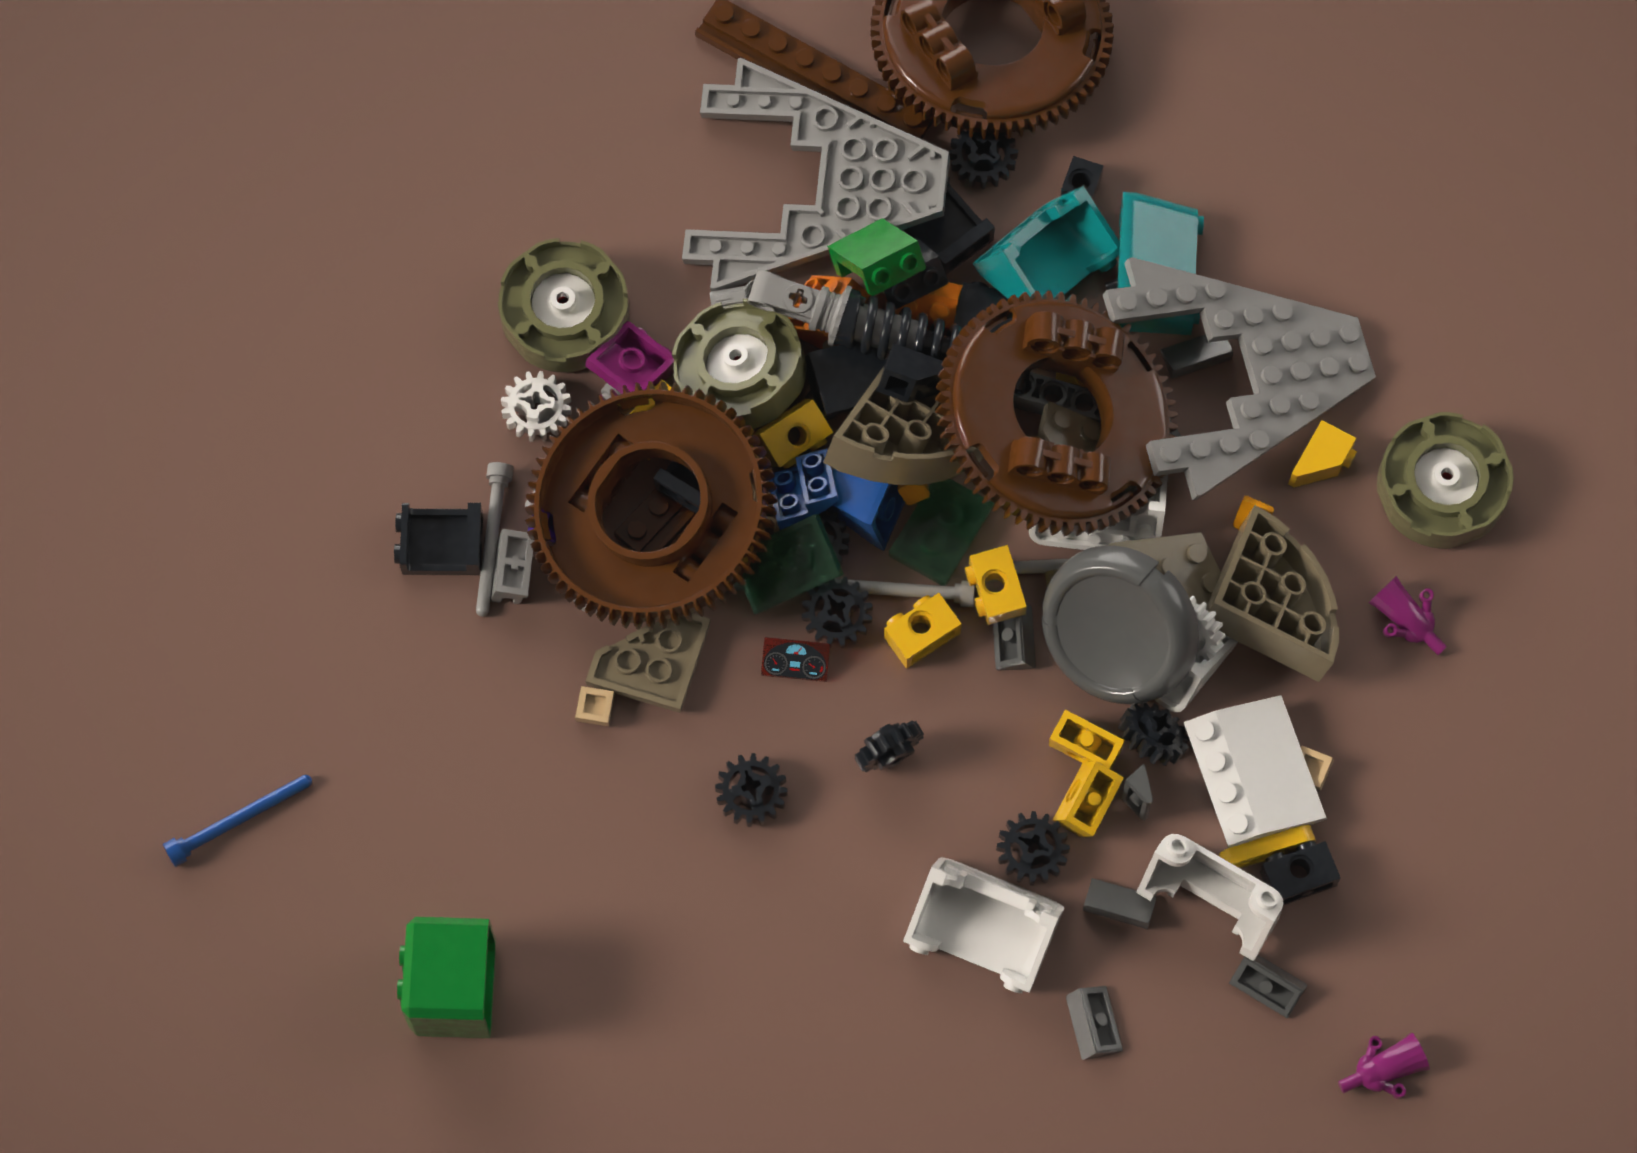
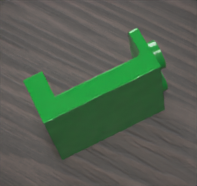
[827,218,926,296]

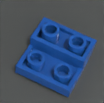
[768,448,839,530]

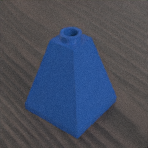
[826,469,905,551]

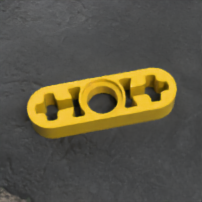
[1219,824,1316,868]

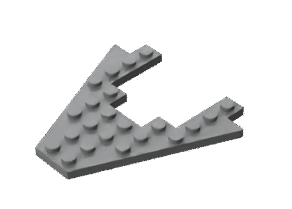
[682,58,950,292]
[1103,257,1376,500]

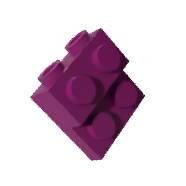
[585,320,674,394]

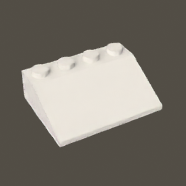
[1184,695,1327,848]

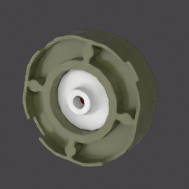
[498,238,629,372]
[672,299,807,429]
[1377,412,1513,549]

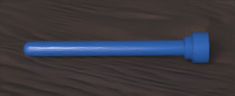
[163,775,312,867]

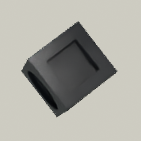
[1060,156,1104,201]

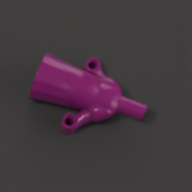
[1368,575,1447,655]
[1338,1033,1430,1099]

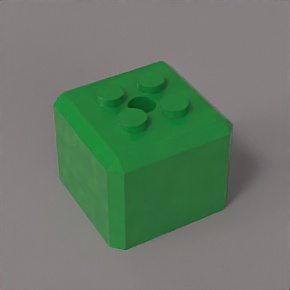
[397,917,496,1038]

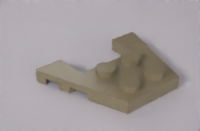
[1107,532,1221,608]

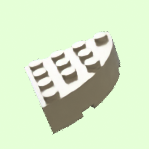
[823,367,984,485]
[1206,505,1339,682]

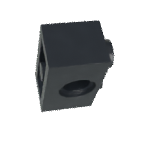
[1260,841,1341,906]

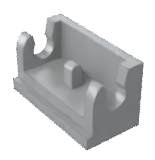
[490,529,534,604]

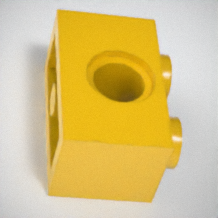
[752,399,833,469]
[965,545,1027,625]
[884,593,962,669]
[1049,710,1125,769]
[1052,761,1124,837]

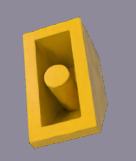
[1288,420,1358,487]

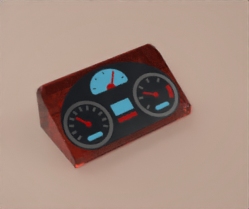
[761,637,830,682]

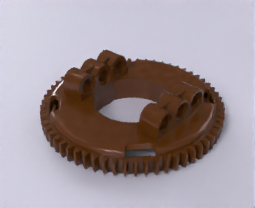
[870,0,1114,140]
[935,290,1178,537]
[525,381,778,630]

